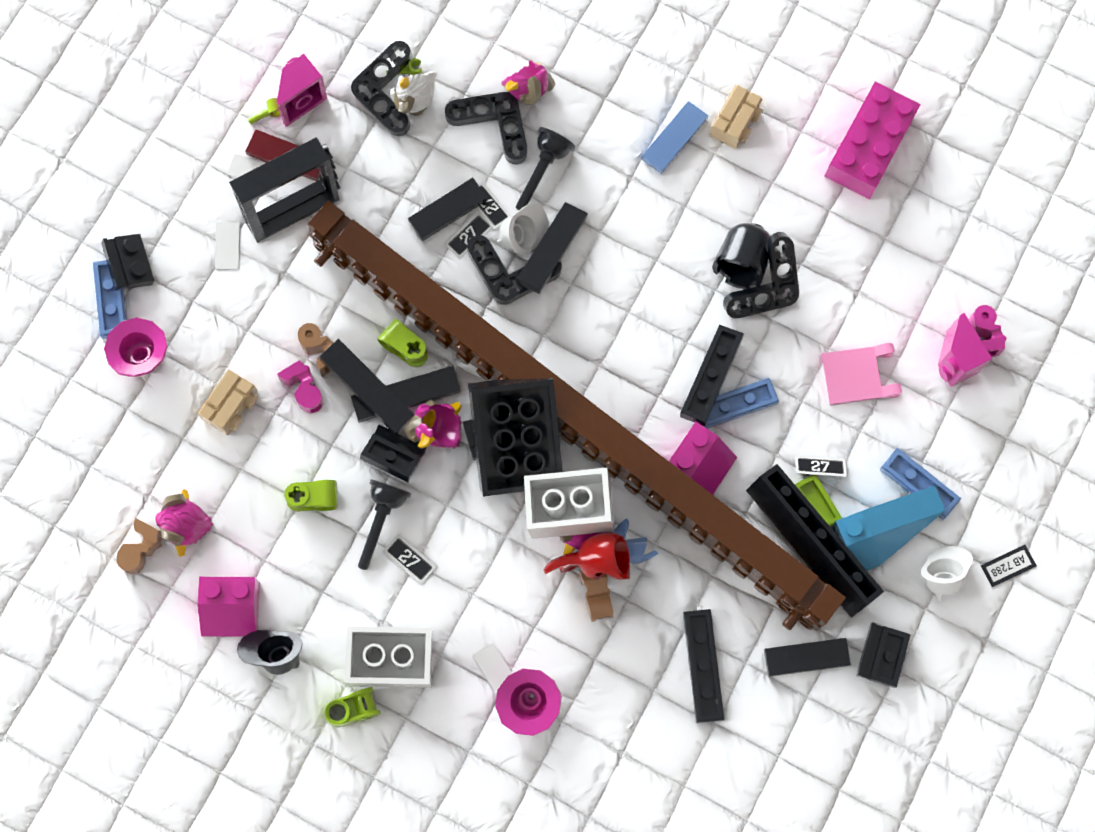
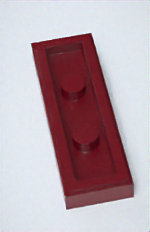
[245,129,319,181]

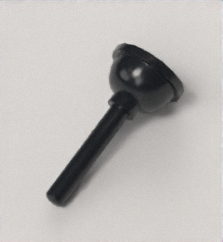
[515,127,576,211]
[358,479,412,570]

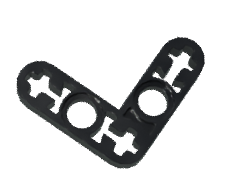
[351,41,412,136]
[445,92,527,165]
[723,232,799,319]
[467,235,562,305]

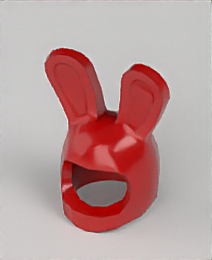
[543,532,630,580]

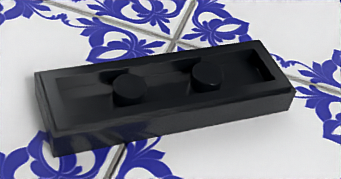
[408,177,488,242]
[764,638,851,677]

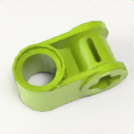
[377,319,428,368]
[284,479,338,512]
[324,687,381,728]

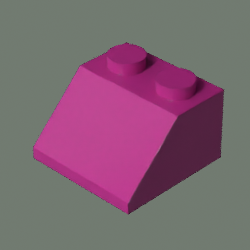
[277,53,327,127]
[938,313,992,387]
[669,421,738,495]
[197,576,260,637]

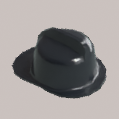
[237,630,303,675]

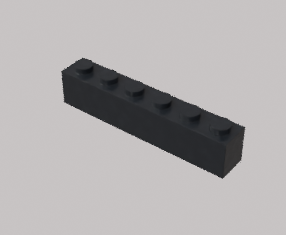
[746,464,884,618]

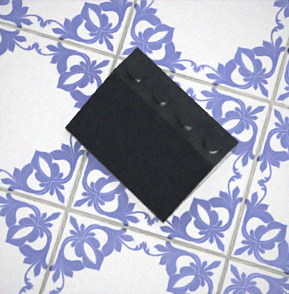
[468,378,563,497]

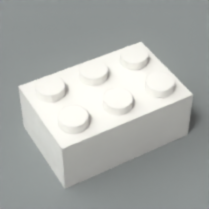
[524,468,615,539]
[344,626,433,688]

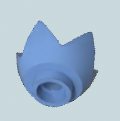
[614,518,658,565]

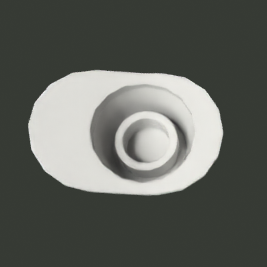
[497,203,549,256]
[921,546,973,600]

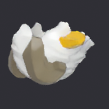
[390,71,437,116]

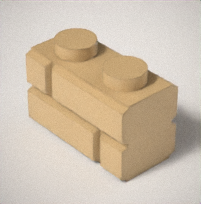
[709,85,763,149]
[197,369,258,435]

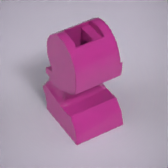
[969,305,1007,357]
[277,360,323,413]

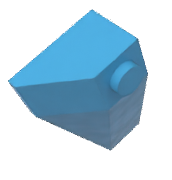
[833,486,946,571]

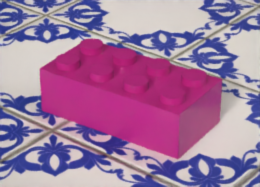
[824,81,921,200]

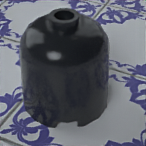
[712,223,771,289]

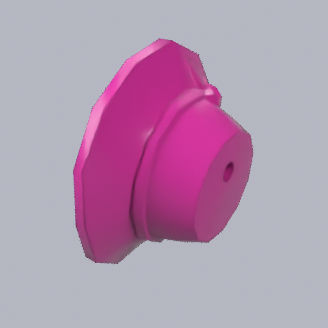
[104,317,168,377]
[495,668,562,736]

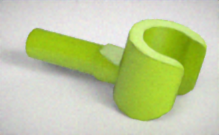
[386,58,422,76]
[248,98,281,125]

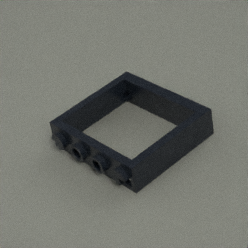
[229,137,341,243]

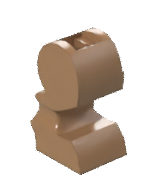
[298,323,334,377]
[116,517,162,574]
[579,571,614,622]

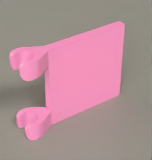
[821,343,902,405]

